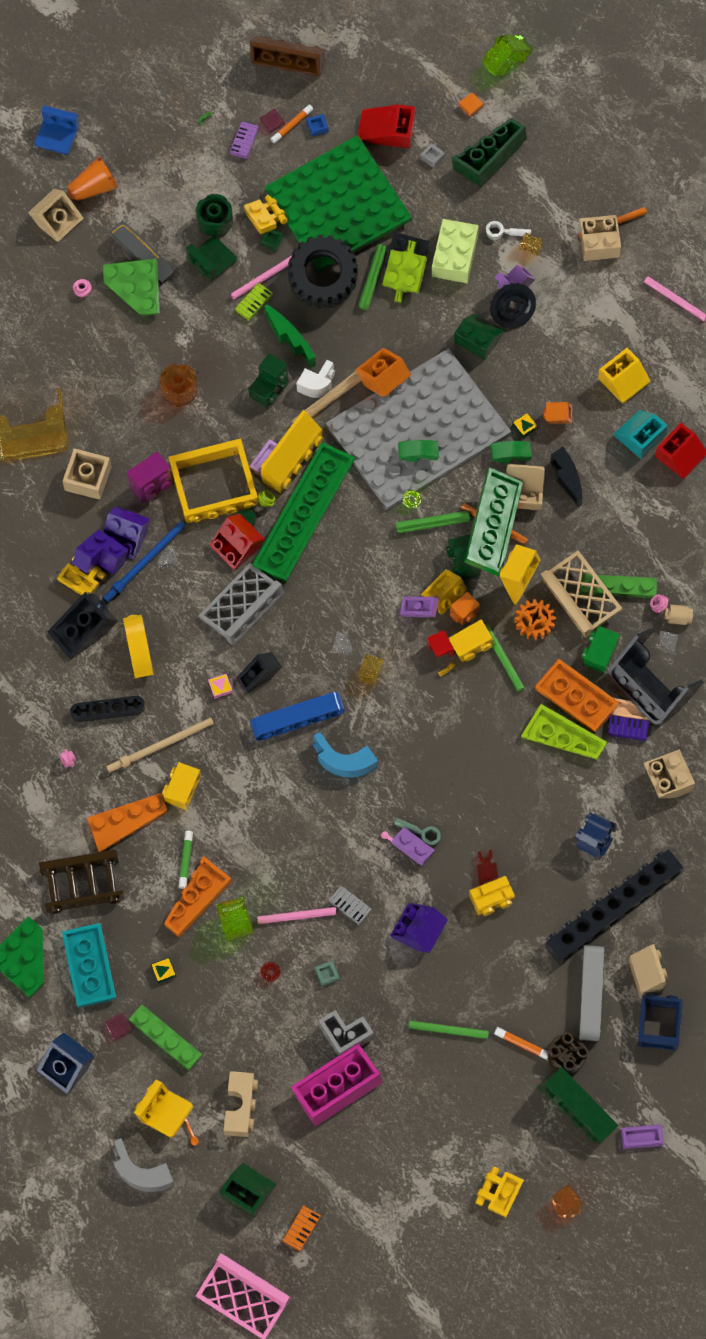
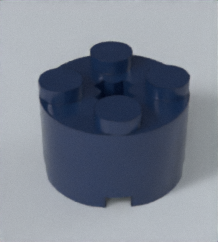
[575,813,617,859]

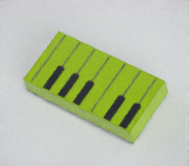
[235,283,273,321]

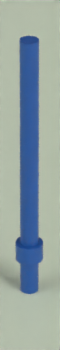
[102,521,186,603]

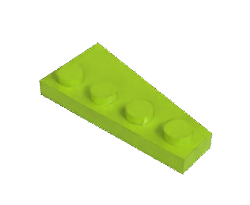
[521,704,607,760]

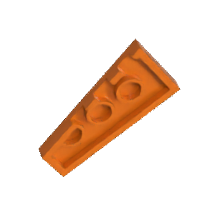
[164,856,233,938]

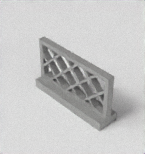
[199,563,284,646]

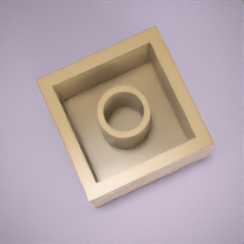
[63,448,111,500]

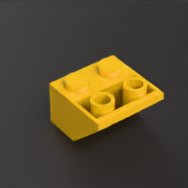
[598,348,651,404]

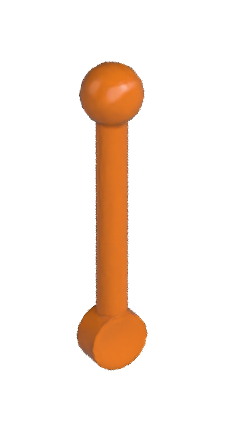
[184,1118,199,1146]

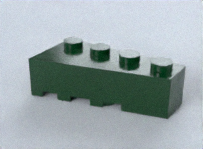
[451,118,527,187]
[537,1067,619,1144]

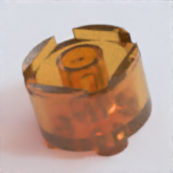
[160,363,198,408]

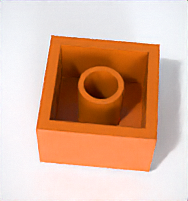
[356,348,411,397]

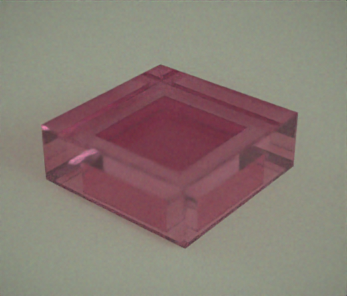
[260,109,285,133]
[105,1012,132,1040]

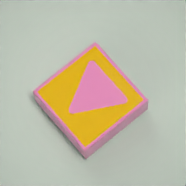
[208,674,233,699]

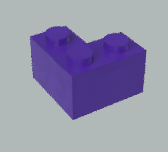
[72,529,129,574]

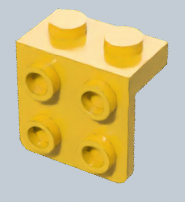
[134,1079,193,1138]

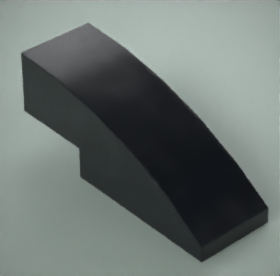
[550,447,582,508]

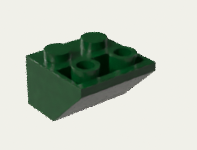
[219,1162,277,1219]

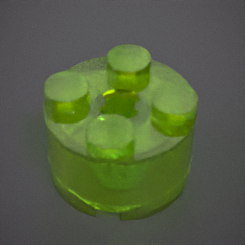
[216,897,253,942]

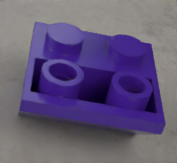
[103,506,150,559]
[390,903,448,953]

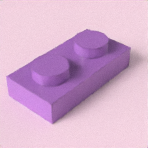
[400,596,439,617]
[391,828,435,866]

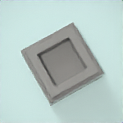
[420,143,445,168]

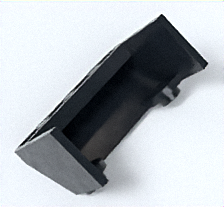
[608,628,704,724]

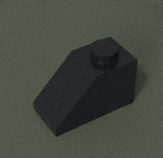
[236,652,282,693]

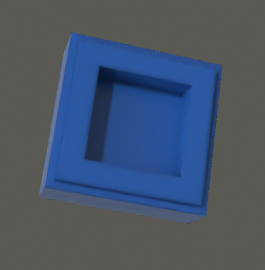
[306,114,329,137]

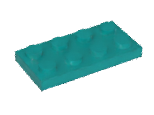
[62,923,117,1008]

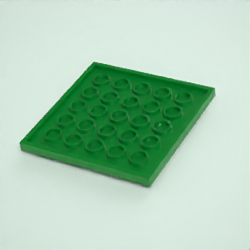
[264,135,413,273]

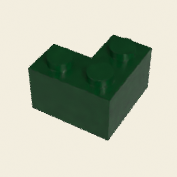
[248,353,289,408]
[446,534,481,580]

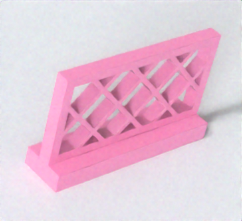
[196,1253,292,1339]

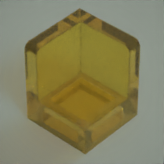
[358,654,384,687]

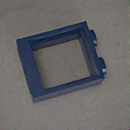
[637,993,683,1051]

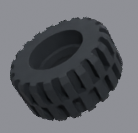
[288,235,358,309]

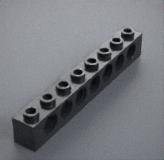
[545,849,684,965]

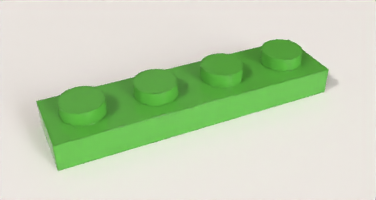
[580,574,657,598]
[129,1005,202,1071]

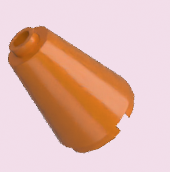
[67,156,118,201]

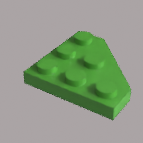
[103,259,160,316]

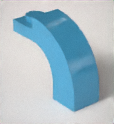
[313,732,378,777]

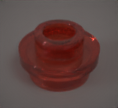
[261,962,281,982]

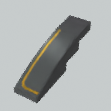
[109,220,175,284]

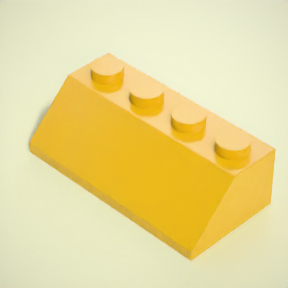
[261,410,323,494]

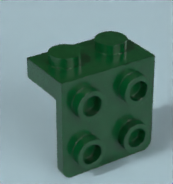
[186,236,237,282]

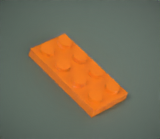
[535,659,619,733]

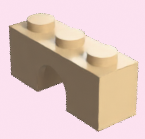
[224,1071,258,1137]

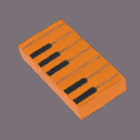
[283,1205,321,1252]

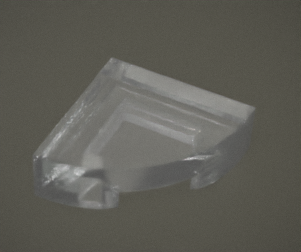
[158,545,178,568]
[333,631,352,655]
[659,631,679,654]

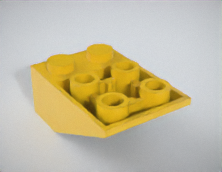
[500,544,541,605]

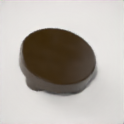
[547,1032,588,1074]

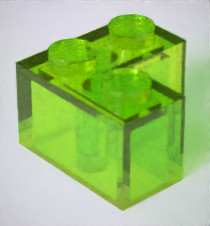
[481,35,534,76]

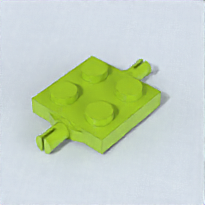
[382,241,427,303]

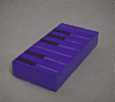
[608,715,649,741]

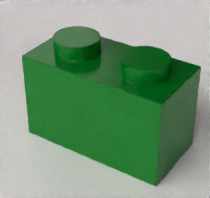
[582,626,620,674]

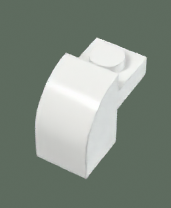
[296,360,335,398]

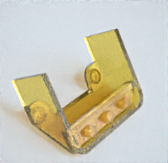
[0,388,70,461]

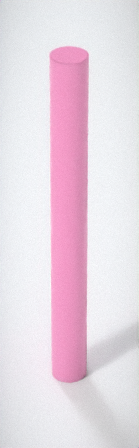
[231,256,292,300]
[644,276,706,322]
[257,907,336,924]

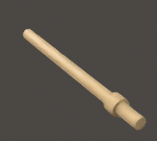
[106,717,214,773]

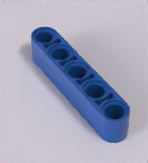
[250,692,345,741]

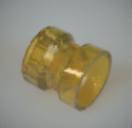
[519,232,543,256]

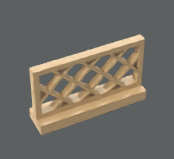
[541,551,623,638]

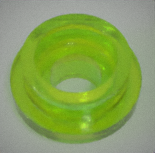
[403,490,421,509]

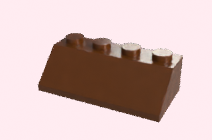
[250,36,325,77]

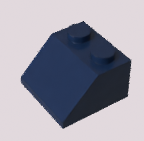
[36,1033,95,1094]

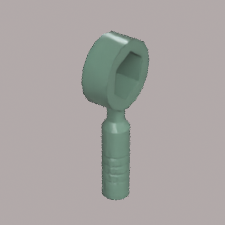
[394,818,441,847]

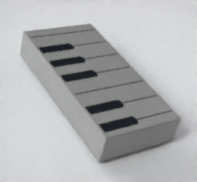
[329,886,372,926]

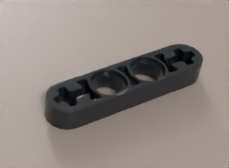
[70,696,145,722]

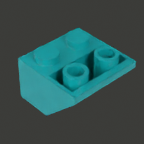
[613,410,668,459]

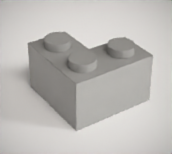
[318,1010,374,1056]

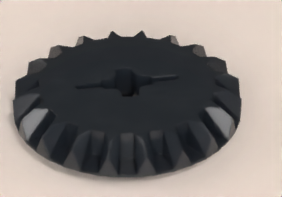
[489,282,536,329]

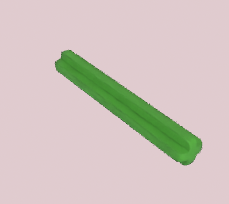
[359,244,386,310]
[396,511,470,533]

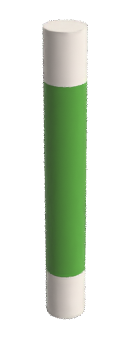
[179,831,193,889]

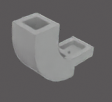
[112,1138,174,1192]

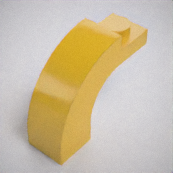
[123,615,154,678]

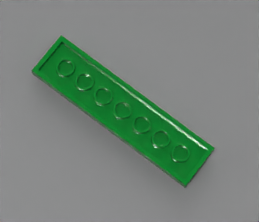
[252,442,355,583]

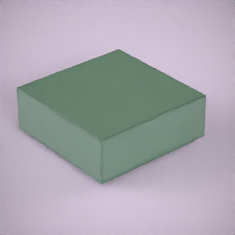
[314,960,340,987]

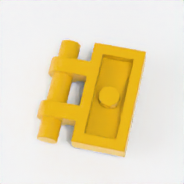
[244,195,288,234]
[57,557,107,595]
[475,1166,524,1218]

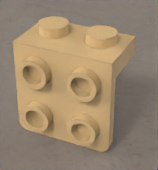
[506,464,545,510]

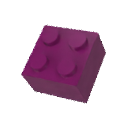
[127,451,173,504]

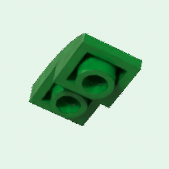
[398,440,439,462]
[490,441,532,463]

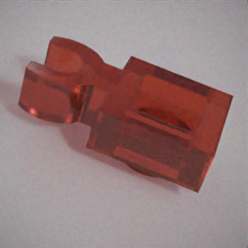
[477,850,498,886]

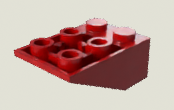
[358,104,416,149]

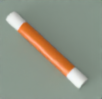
[270,105,314,144]
[494,1027,547,1060]

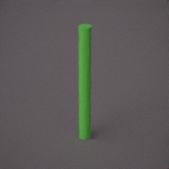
[485,625,525,692]
[409,1021,489,1039]

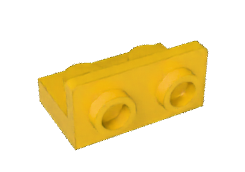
[421,569,467,614]

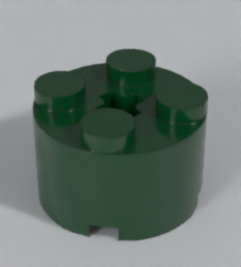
[196,194,233,236]

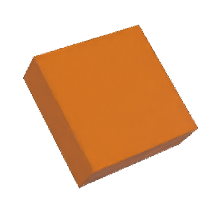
[459,92,484,117]

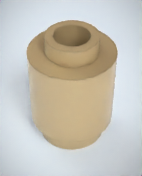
[664,604,693,625]

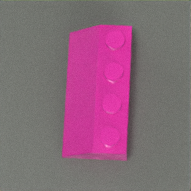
[291,1044,382,1127]

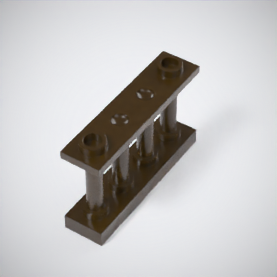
[39,849,125,914]

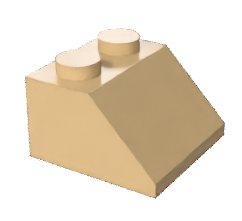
[28,189,83,242]

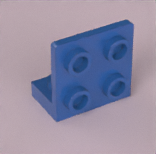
[34,105,80,155]

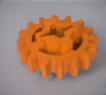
[514,599,556,641]

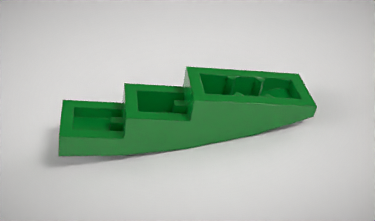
[264,305,316,368]

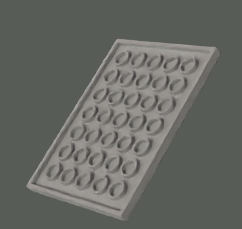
[325,348,511,511]

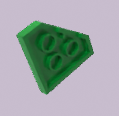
[0,916,44,999]

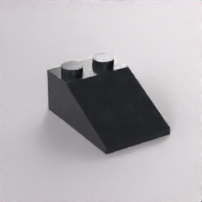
[47,592,118,659]

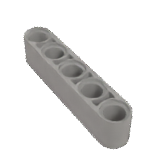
[579,945,604,1041]

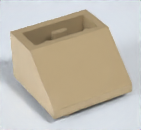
[580,215,621,261]
[644,749,695,798]
[629,944,668,998]

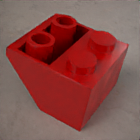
[655,423,706,479]
[209,514,265,570]

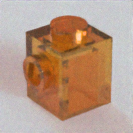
[552,1184,583,1219]

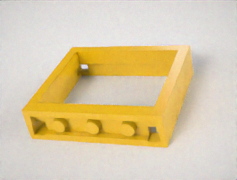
[168,438,259,524]

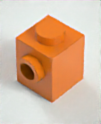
[543,402,572,424]
[450,592,480,626]

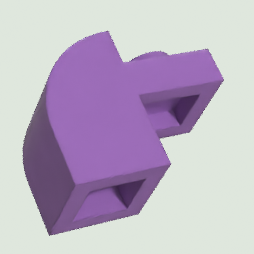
[495,265,535,289]

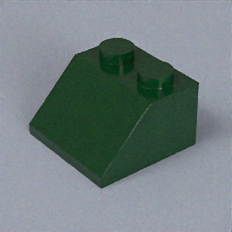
[454,313,505,360]

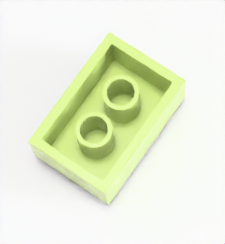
[432,219,479,283]

